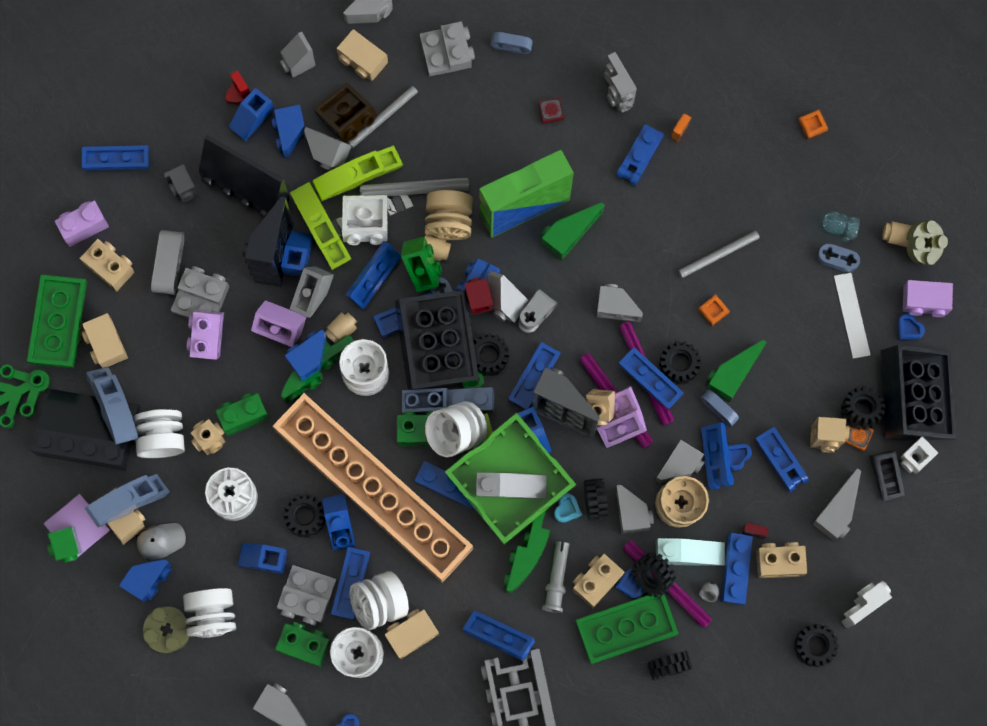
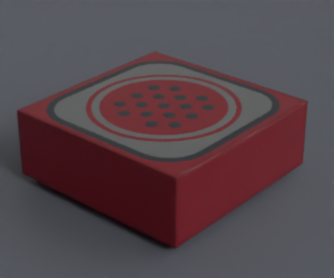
[539,97,564,124]
[742,522,769,539]

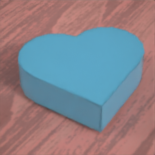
[554,493,582,523]

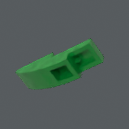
[281,335,354,403]
[503,511,550,594]

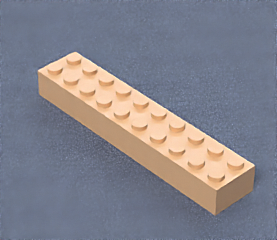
[273,393,473,583]

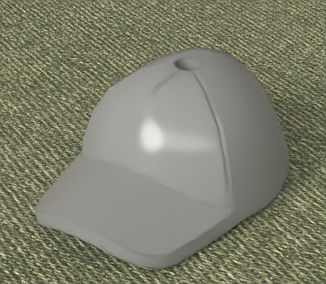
[137,523,186,561]

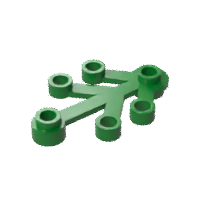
[0,364,50,429]

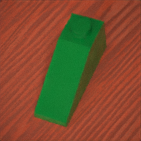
[541,203,605,261]
[707,340,767,402]

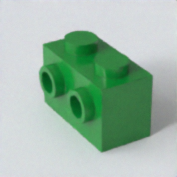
[401,236,442,292]
[216,393,269,436]
[397,411,433,446]
[47,526,82,563]
[275,622,331,668]

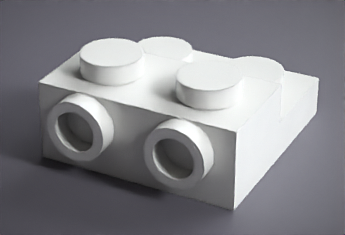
[342,195,388,245]
[841,581,892,629]

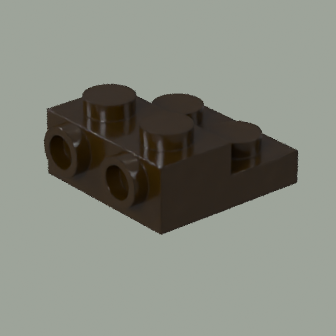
[314,83,377,142]

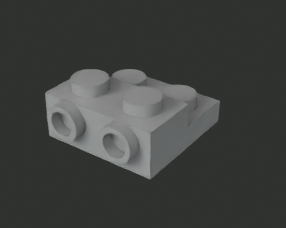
[420,21,475,77]
[604,52,637,112]
[170,266,229,319]
[277,565,337,626]

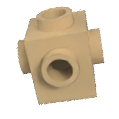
[191,419,225,455]

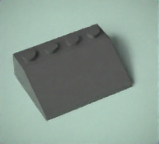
[532,368,600,439]

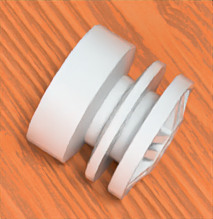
[339,339,389,396]
[425,401,487,457]
[134,409,185,458]
[205,467,258,521]
[349,571,408,630]
[183,589,236,638]
[330,627,384,678]

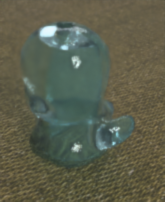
[823,211,860,243]

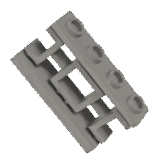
[481,649,556,726]

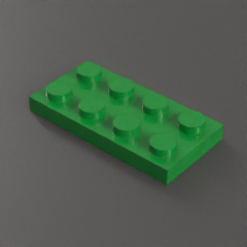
[27,275,87,368]
[576,594,679,665]

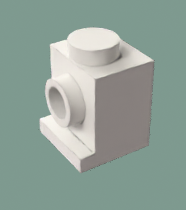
[900,437,938,474]

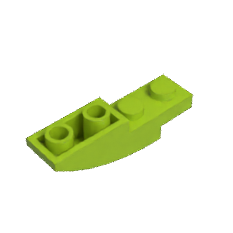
[312,145,403,201]
[290,182,352,270]

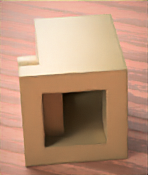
[586,389,615,425]

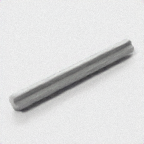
[360,178,469,196]

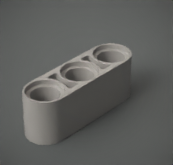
[151,230,184,295]

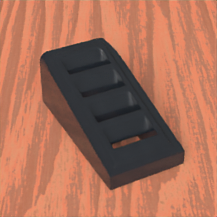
[870,451,905,501]

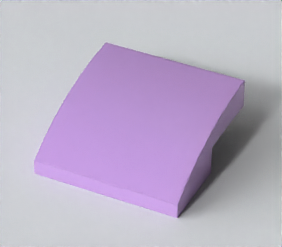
[597,386,647,448]
[44,493,110,557]

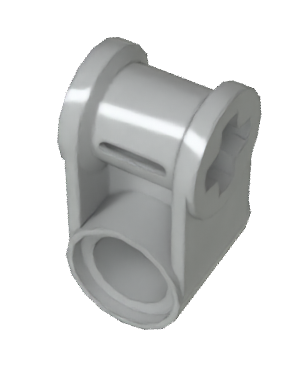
[518,289,557,333]

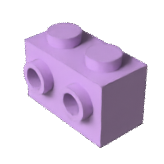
[55,200,109,247]
[903,280,953,317]
[251,300,306,347]
[187,310,224,360]

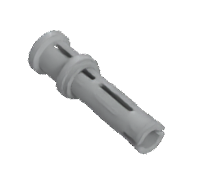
[542,541,570,613]

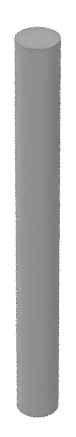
[347,86,418,148]
[678,231,760,278]

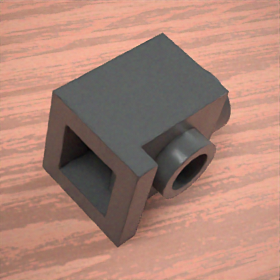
[164,164,198,202]

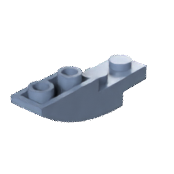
[86,367,138,444]
[402,387,495,415]
[85,474,170,527]

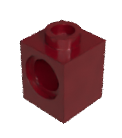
[465,278,493,315]

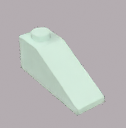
[656,538,725,566]

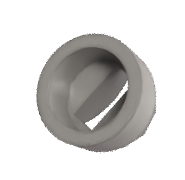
[699,582,719,602]

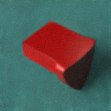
[225,70,250,104]

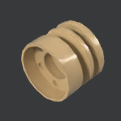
[425,190,473,240]
[655,476,709,528]

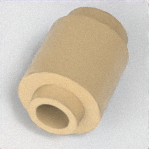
[882,221,912,247]
[425,235,451,262]
[325,312,357,344]

